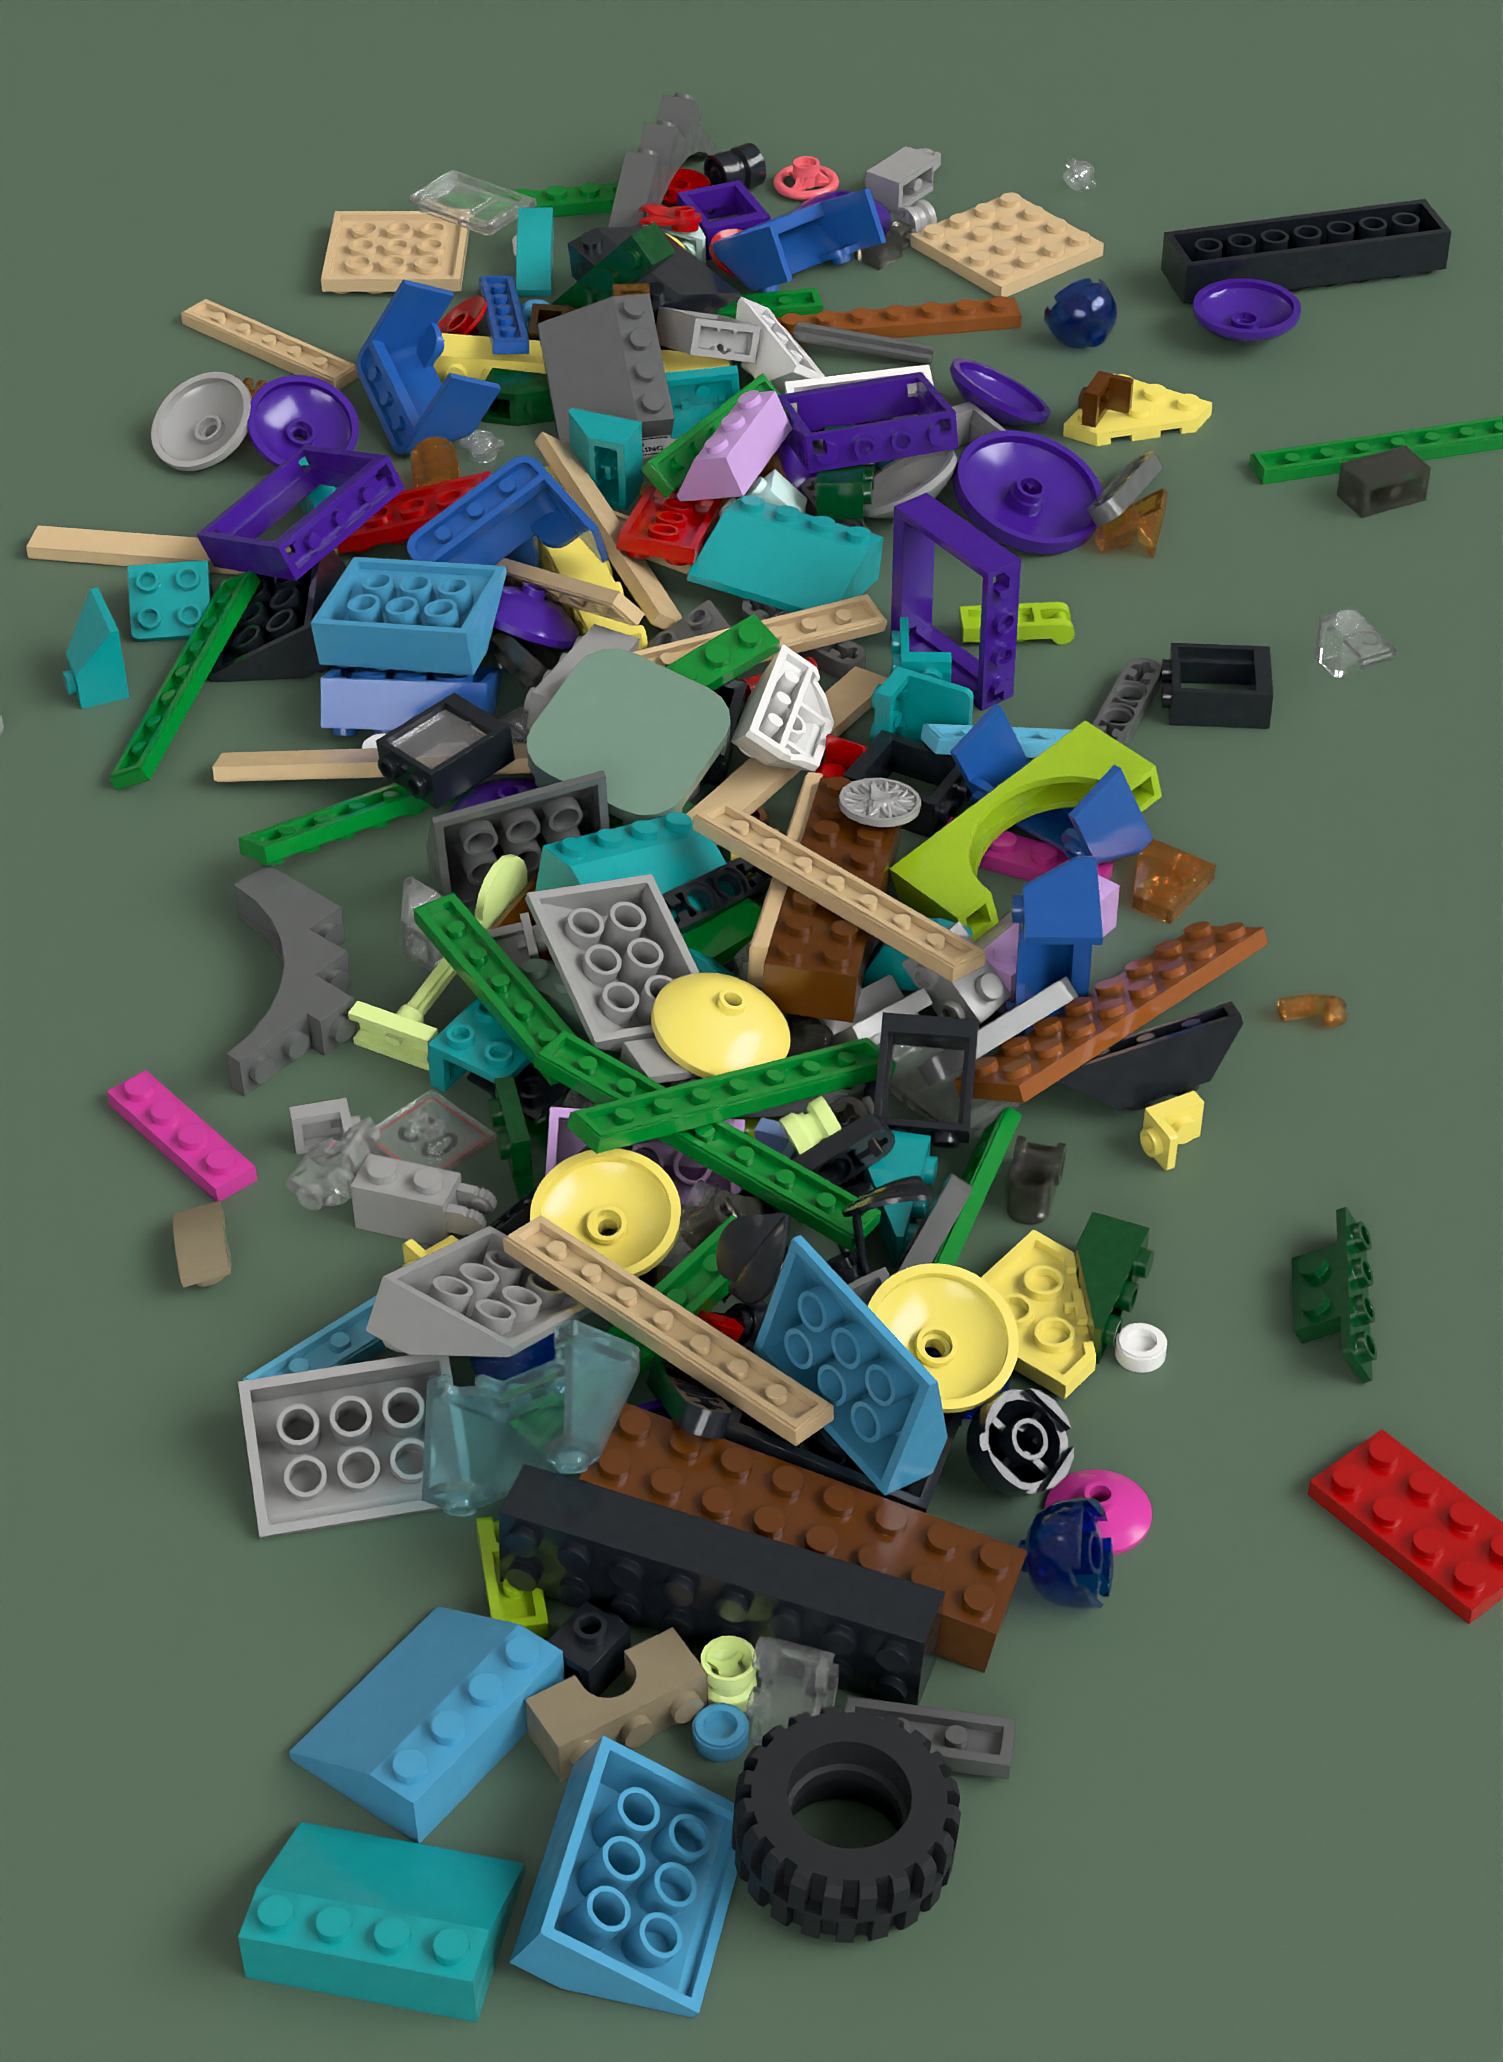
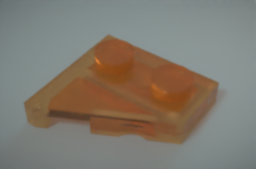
[1132,839,1216,924]

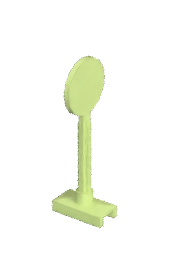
[348,854,528,1071]

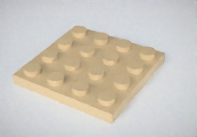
[910,192,1104,297]
[321,211,471,294]

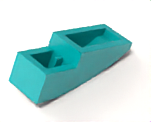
[516,207,554,296]

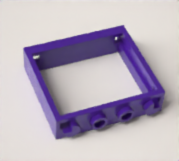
[778,372,958,473]
[196,445,405,581]
[890,493,1021,711]

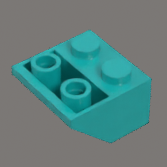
[568,408,644,510]

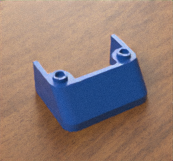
[712,188,887,293]
[356,279,501,456]
[407,455,609,650]
[950,703,1153,864]
[1005,856,1103,1038]

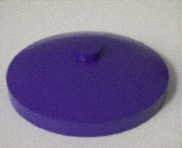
[953,430,1102,554]

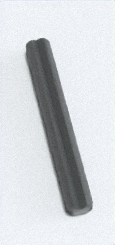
[793,321,934,365]

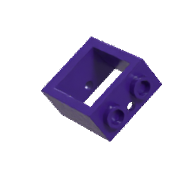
[677,180,771,260]

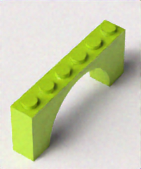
[889,720,1162,941]

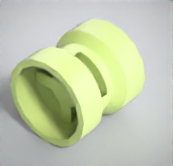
[779,1096,842,1156]
[701,1636,757,1712]

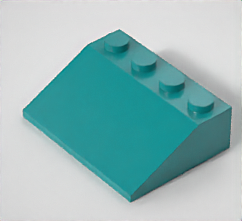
[687,495,884,612]
[535,812,736,937]
[238,1822,526,2023]

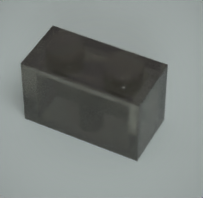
[1337,446,1431,518]

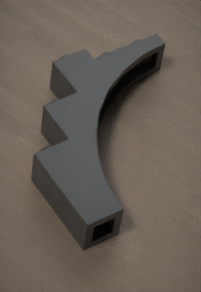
[608,93,716,227]
[226,865,357,1096]

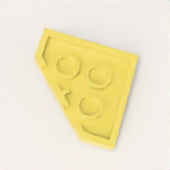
[1063,373,1212,446]
[981,1229,1096,1400]

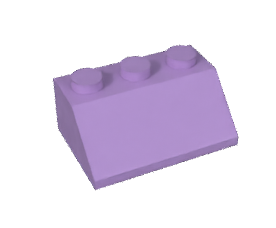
[677,390,792,501]

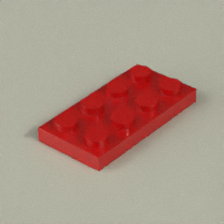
[337,471,491,554]
[616,486,723,566]
[1308,1429,1503,1624]

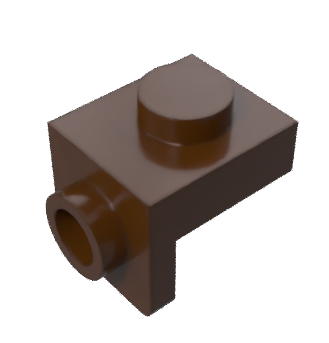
[1078,371,1134,428]

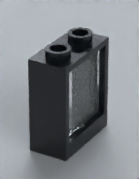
[376,693,515,809]

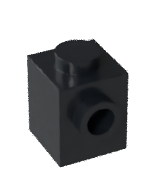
[547,1601,631,1697]

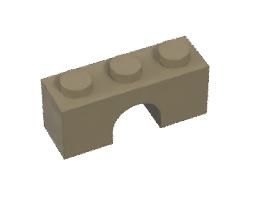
[525,1627,708,1782]

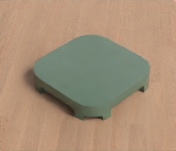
[527,649,731,826]

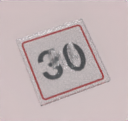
[363,1089,496,1170]

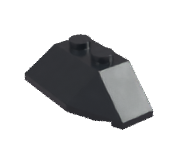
[1060,1001,1243,1111]

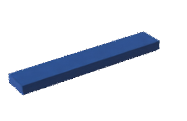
[479,276,529,354]

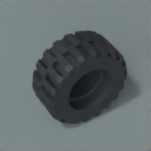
[732,1706,961,1943]

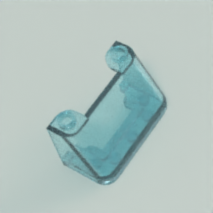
[422,1319,641,1517]

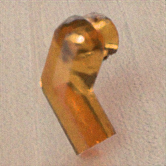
[1277,993,1348,1028]

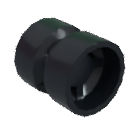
[704,143,766,189]

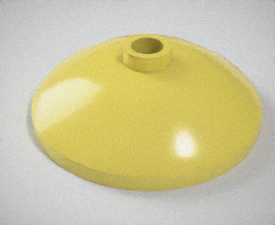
[651,973,791,1078]
[530,1148,681,1277]
[868,1264,1019,1413]

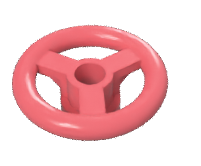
[773,156,839,201]

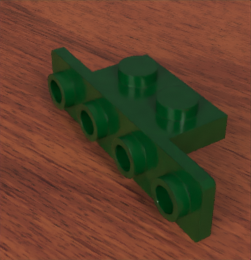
[488,1076,549,1201]
[1291,1207,1377,1384]

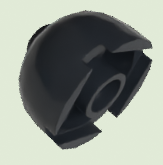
[966,1388,1074,1497]

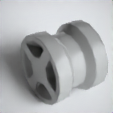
[895,199,937,240]

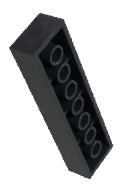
[1161,199,1452,304]
[499,1464,945,1706]

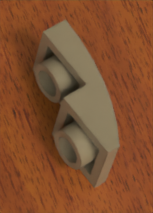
[172,1201,232,1288]

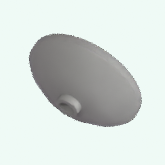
[151,372,252,471]
[864,450,957,519]

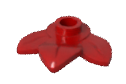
[639,203,702,232]

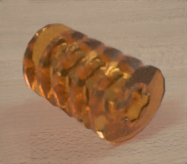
[410,436,461,488]

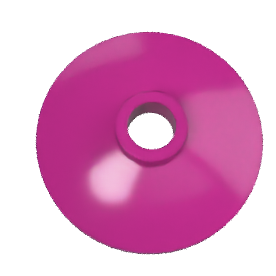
[1045,1469,1152,1556]

